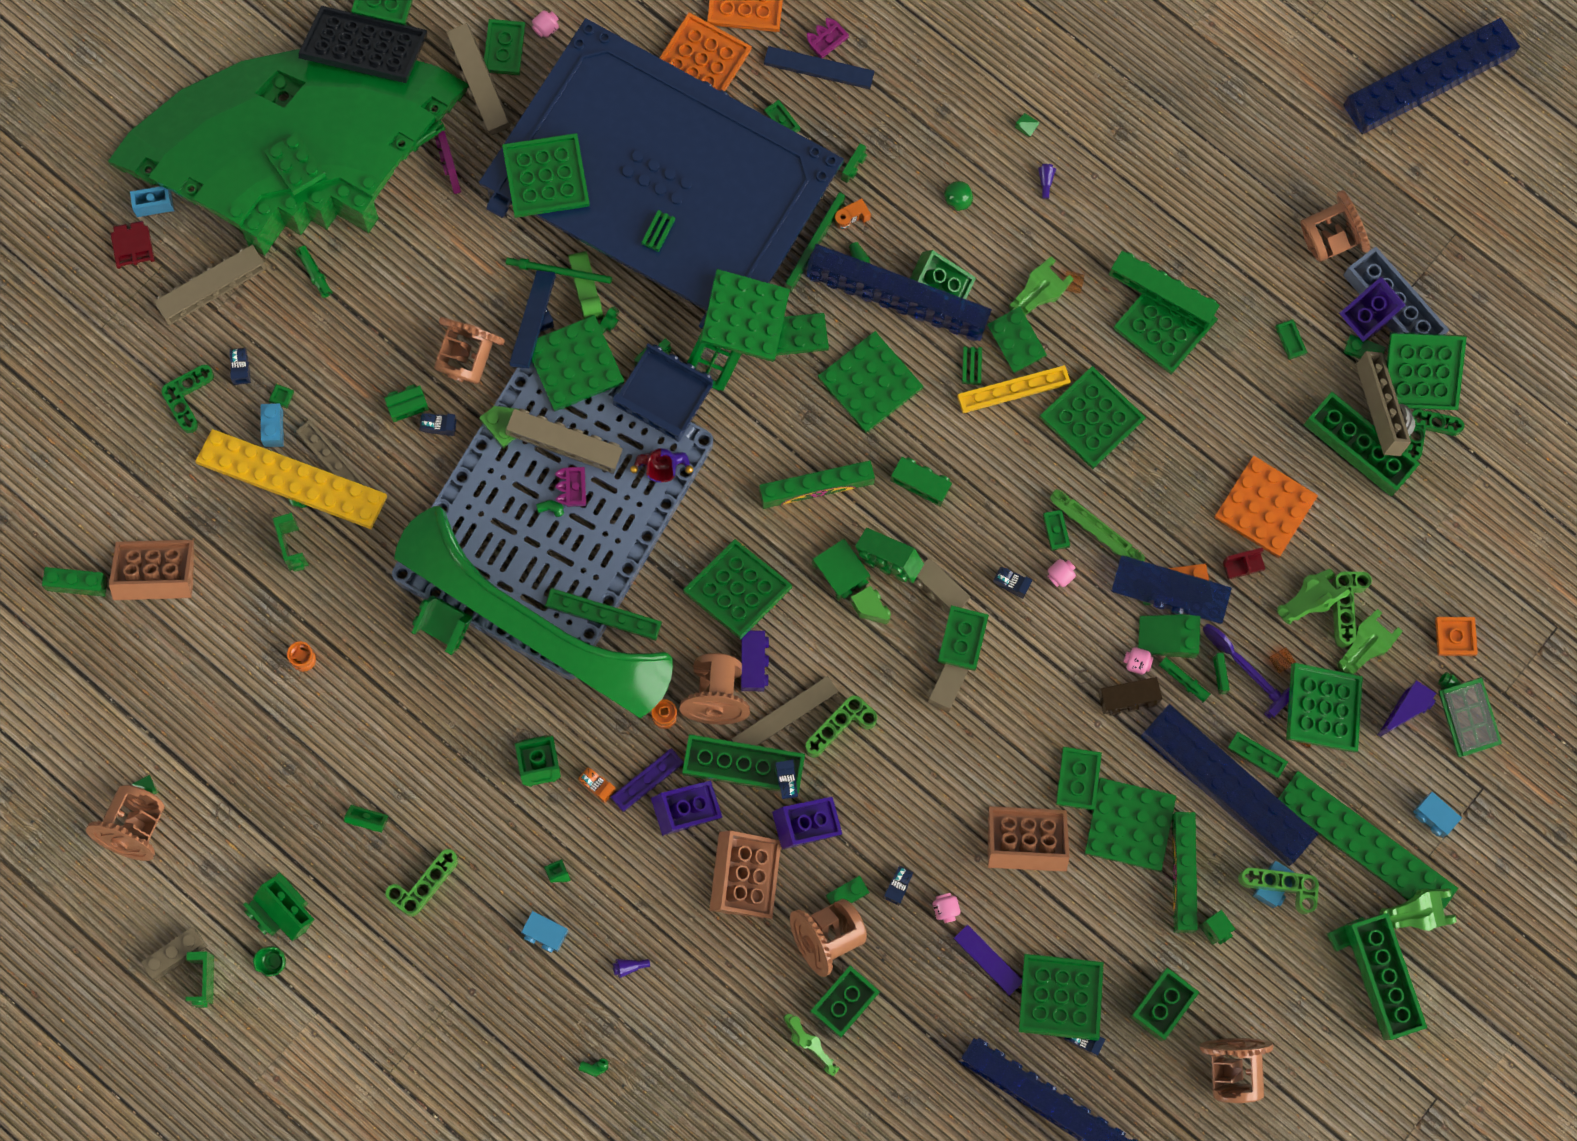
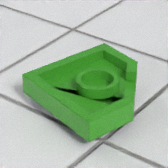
[479,406,519,448]

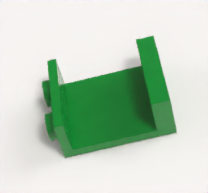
[273,513,309,572]
[812,538,870,600]
[411,595,473,655]
[243,872,308,936]
[186,951,214,1008]

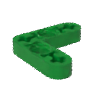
[162,365,214,433]
[1405,409,1464,461]

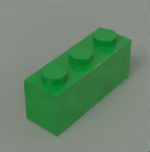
[890,457,952,507]
[42,567,108,597]
[253,876,315,941]

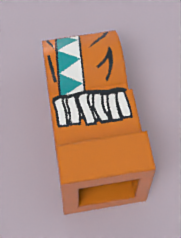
[835,198,871,230]
[578,767,616,804]

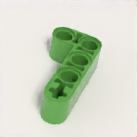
[568,251,603,320]
[1332,572,1372,648]
[805,696,877,758]
[385,849,458,916]
[1238,868,1319,914]

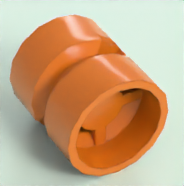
[287,641,316,672]
[652,699,677,729]

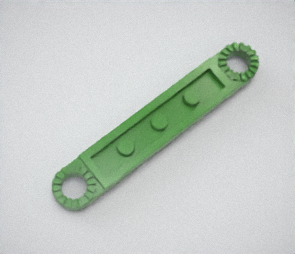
[1050,489,1145,567]

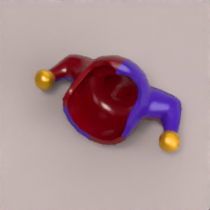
[630,448,693,483]

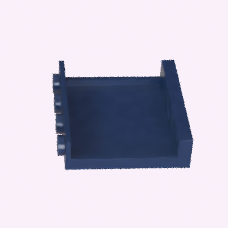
[613,343,713,442]

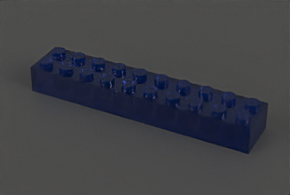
[1343,18,1520,135]
[806,244,992,341]
[1141,704,1318,866]
[958,1037,1137,1141]

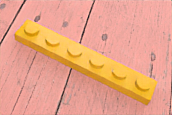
[957,365,1071,413]

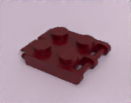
[110,221,155,269]

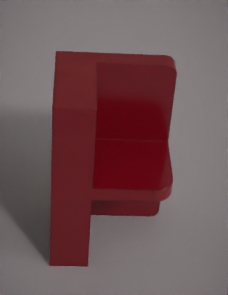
[1222,547,1266,580]

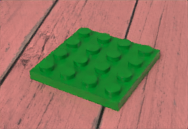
[502,133,590,218]
[700,269,790,362]
[1113,294,1218,375]
[532,315,624,412]
[818,331,924,433]
[1387,332,1467,410]
[1039,366,1146,469]
[683,539,792,640]
[1286,663,1363,753]
[1084,778,1177,872]
[1019,954,1104,1041]

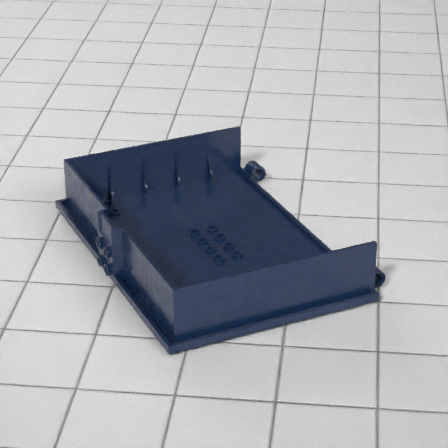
[479,18,844,329]

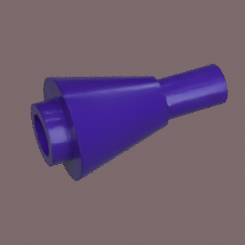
[1038,164,1056,199]
[613,959,650,979]

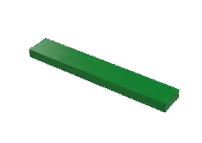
[785,193,845,293]
[545,588,662,641]

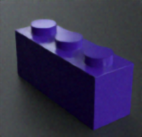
[741,631,769,692]

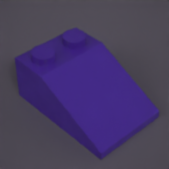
[1339,276,1406,342]
[1377,680,1436,737]
[651,780,723,836]
[772,797,842,850]

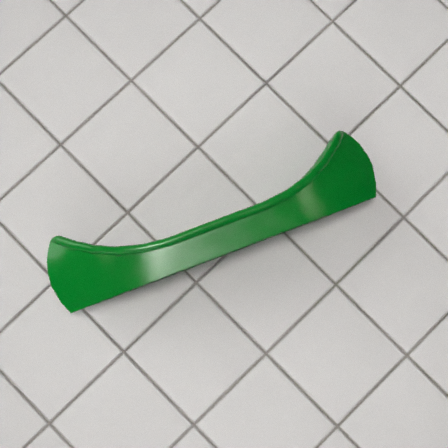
[394,506,673,718]

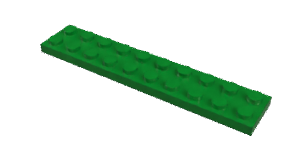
[1275,771,1459,910]

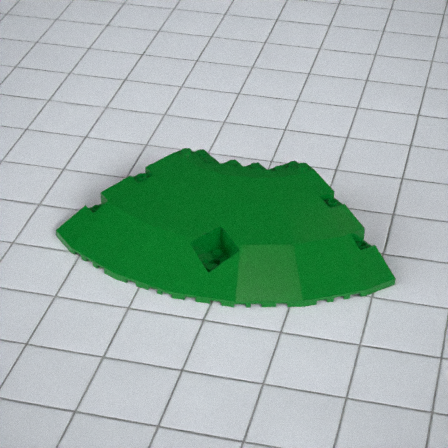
[108,49,469,256]

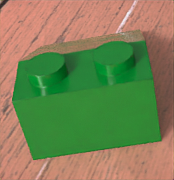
[907,250,976,310]
[1138,615,1201,659]

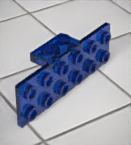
[1111,556,1232,624]

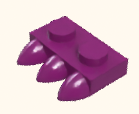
[807,18,849,58]
[555,467,586,507]

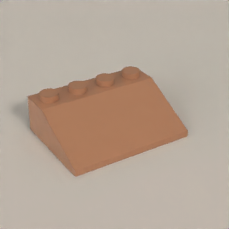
[109,540,194,600]
[988,806,1070,872]
[709,831,781,919]

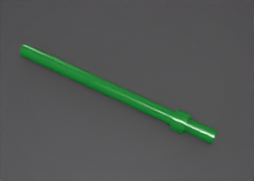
[506,257,612,284]

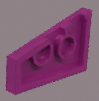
[435,131,461,194]

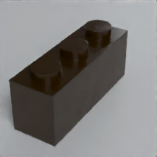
[1098,677,1162,716]

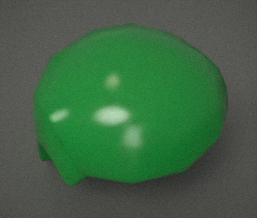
[944,181,973,211]
[253,946,286,977]

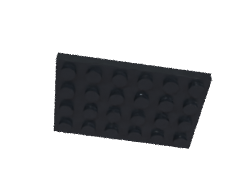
[299,6,427,83]

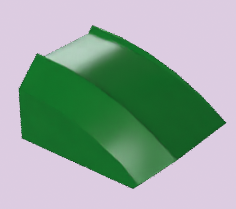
[515,735,561,787]

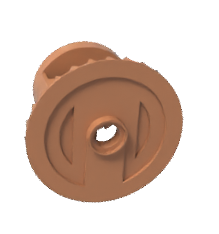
[1300,190,1370,262]
[434,317,505,384]
[679,653,750,725]
[86,785,165,861]
[790,899,867,977]
[1200,1038,1273,1103]

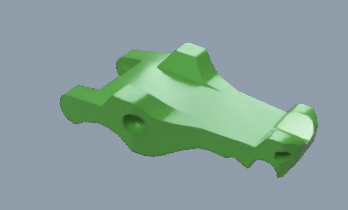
[1009,257,1074,316]
[1277,569,1350,625]
[1337,609,1403,675]
[1379,889,1457,931]
[783,1013,839,1076]

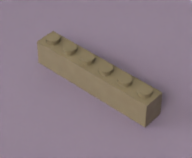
[446,23,512,135]
[154,245,267,326]
[1356,351,1411,456]
[506,409,623,474]

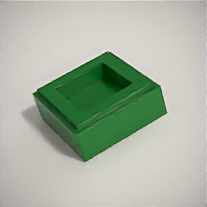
[269,384,294,409]

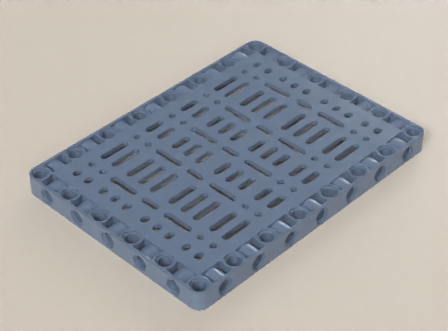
[392,360,713,680]

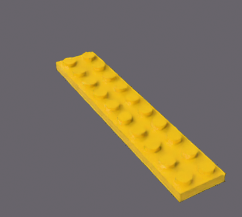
[195,429,387,529]

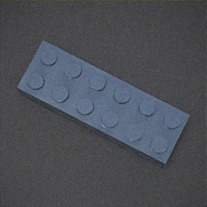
[1343,247,1449,334]

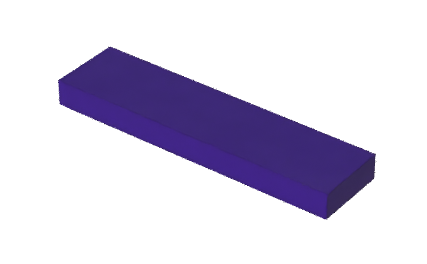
[611,748,684,812]
[953,925,1022,996]

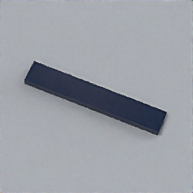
[764,46,875,90]
[510,270,556,369]

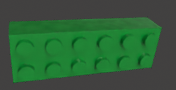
[1304,392,1420,497]
[682,734,805,794]
[1345,913,1427,1040]

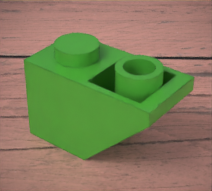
[850,586,891,624]

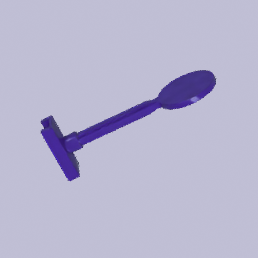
[1203,624,1290,719]

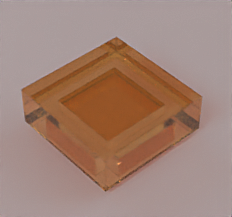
[1064,271,1085,294]
[1269,647,1296,674]

